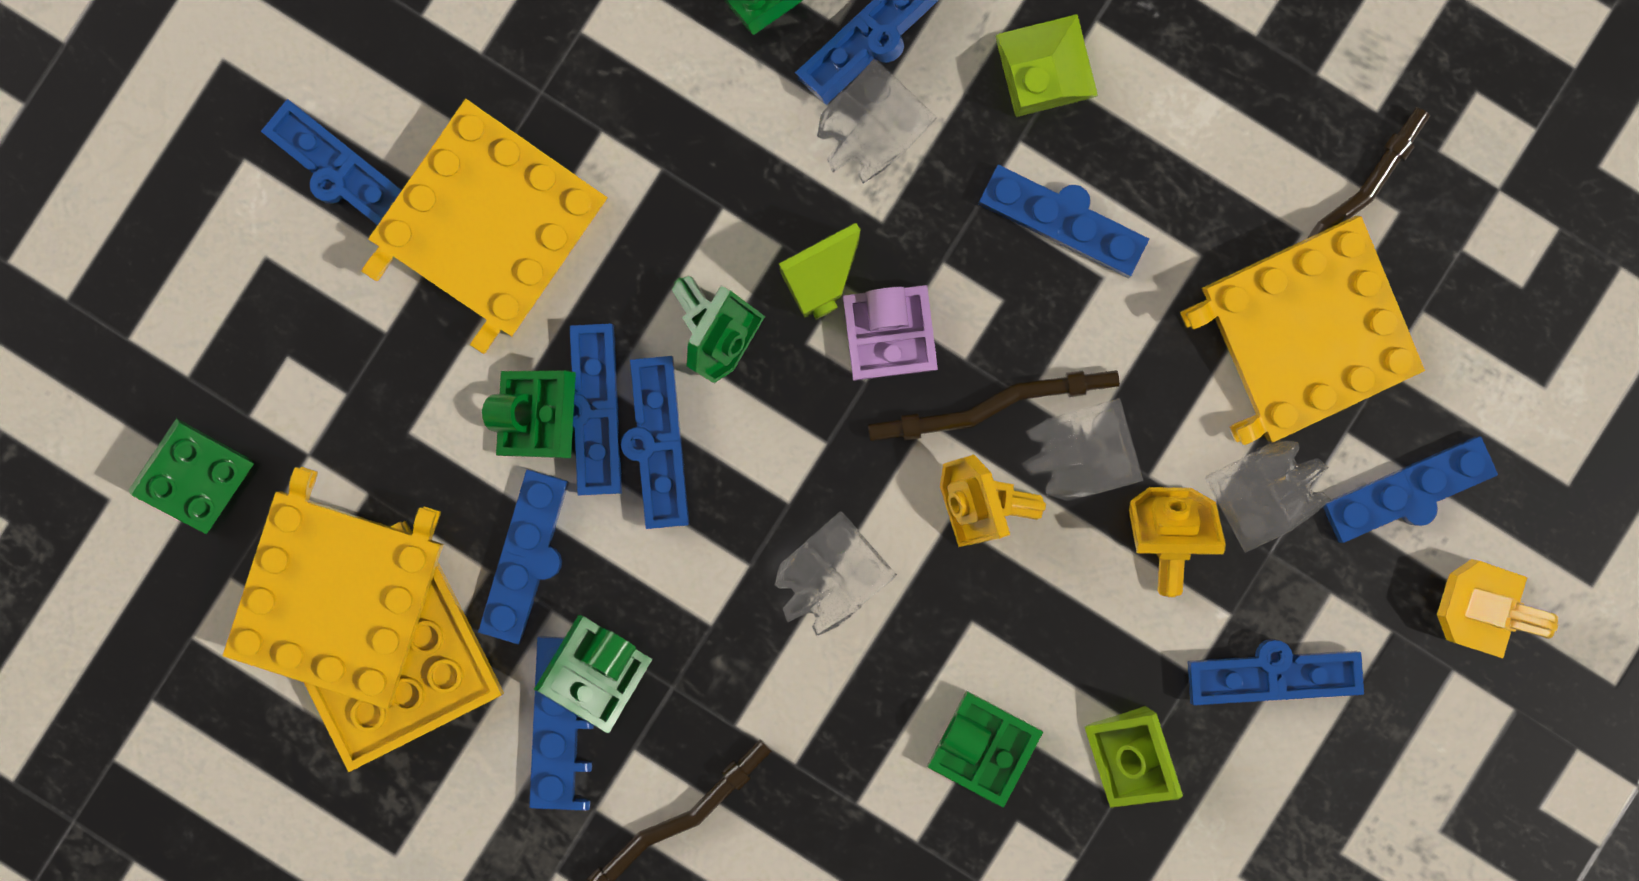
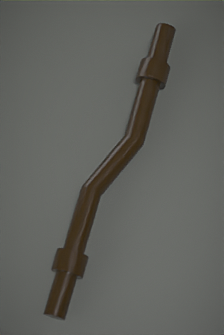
[1307,107,1430,238]
[868,370,1120,441]
[586,739,772,881]

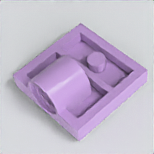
[843,285,938,381]

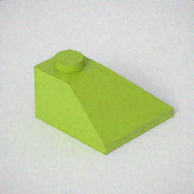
[995,14,1098,117]
[779,223,861,320]

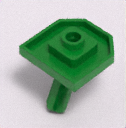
[672,275,765,383]

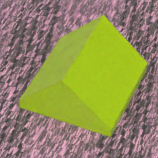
[1084,706,1183,808]

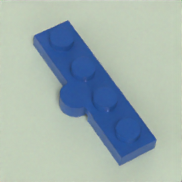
[795,0,939,105]
[261,99,402,225]
[978,164,1149,278]
[570,324,622,496]
[621,356,689,529]
[1322,436,1498,543]
[478,469,569,644]
[1187,639,1364,705]

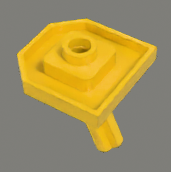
[940,454,1046,547]
[1129,487,1226,597]
[1437,559,1559,658]

